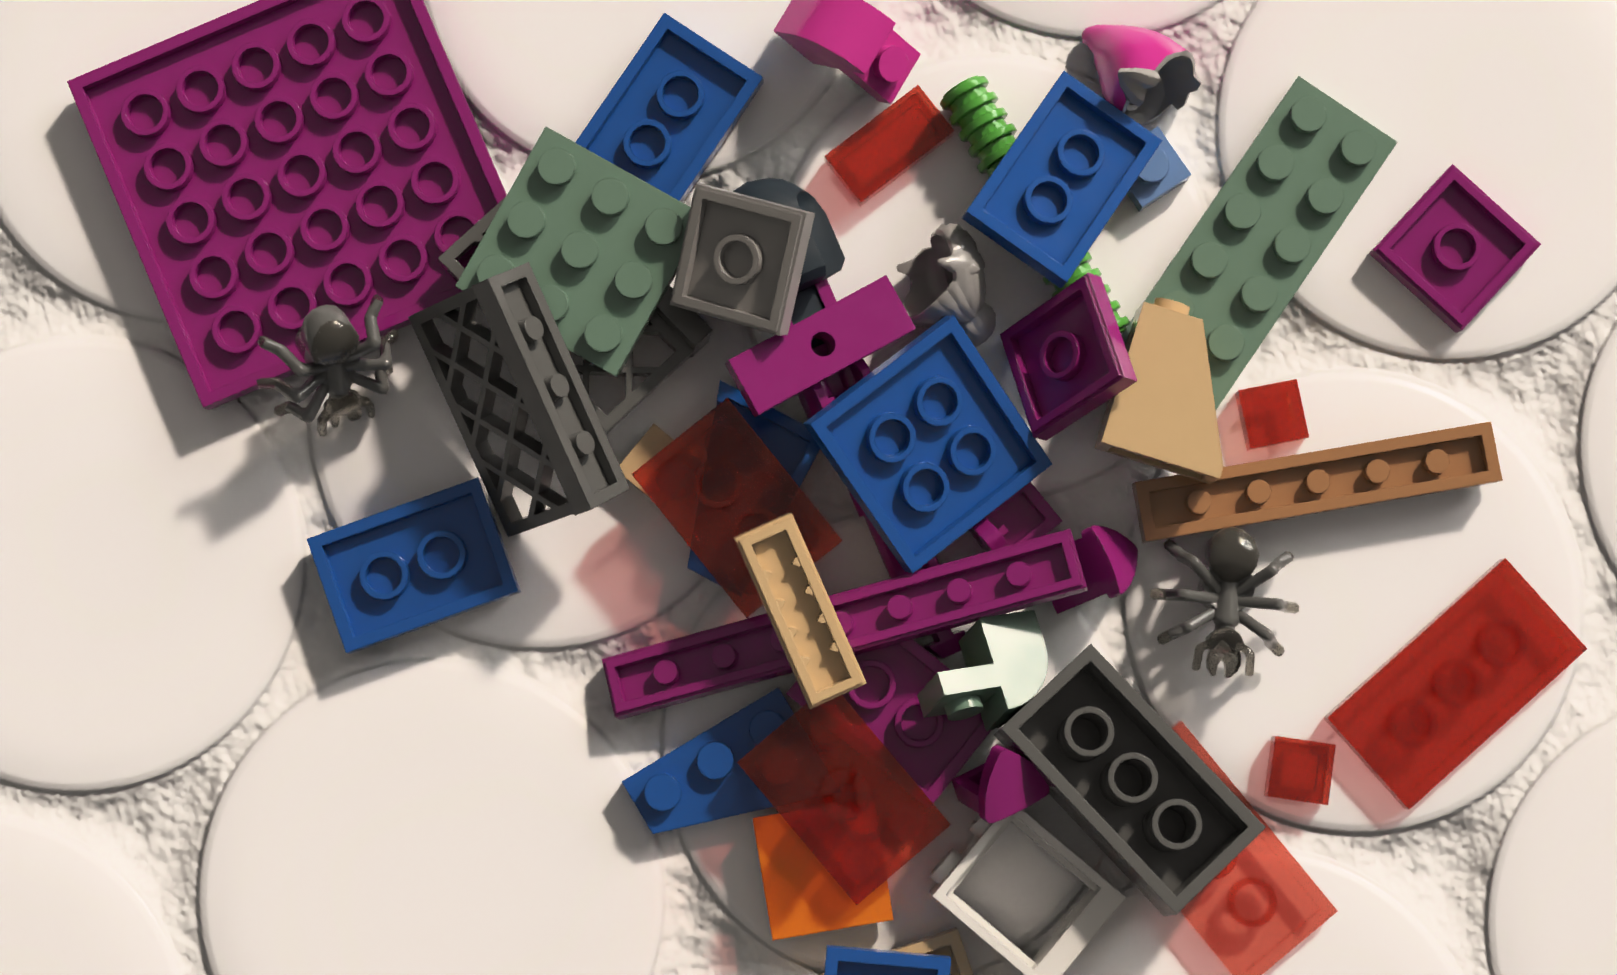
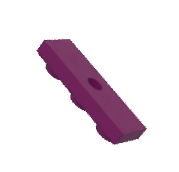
[725,275,916,417]

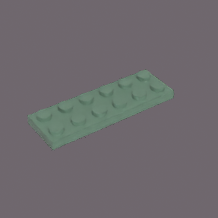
[1121,76,1398,410]

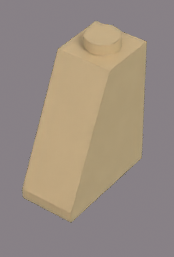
[1094,298,1224,484]

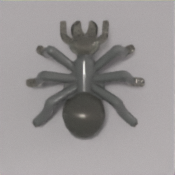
[256,294,399,436]
[1150,527,1299,678]

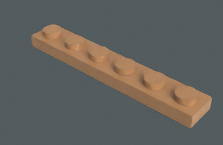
[1132,421,1503,543]

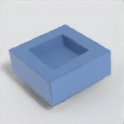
[1127,126,1192,212]

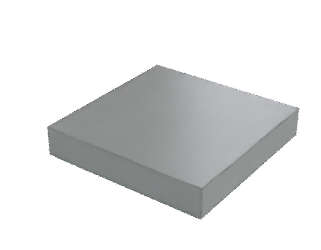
[670,184,815,336]

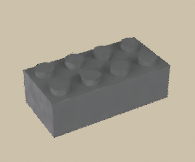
[994,644,1266,916]

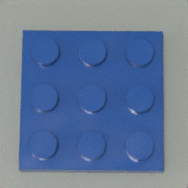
[803,315,1052,574]

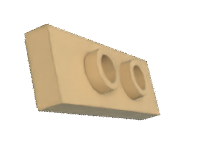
[733,512,867,709]

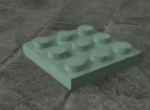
[456,127,691,378]

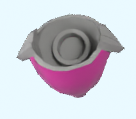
[1082,25,1202,126]

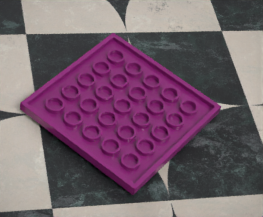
[67,0,507,410]

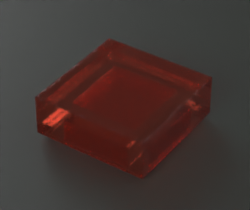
[1235,379,1309,451]
[1264,736,1336,805]

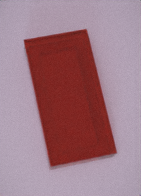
[824,85,955,207]

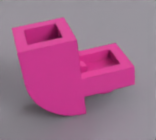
[773,0,921,104]

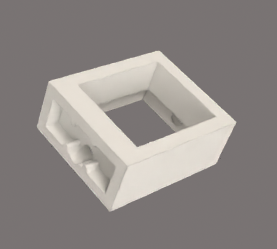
[929,810,1126,975]

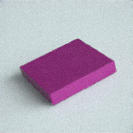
[1369,164,1541,333]
[1000,273,1137,441]

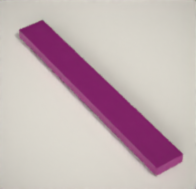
[602,529,1088,720]

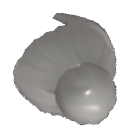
[896,223,996,348]

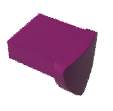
[969,482,1063,552]
[1051,525,1138,614]
[952,745,1050,823]

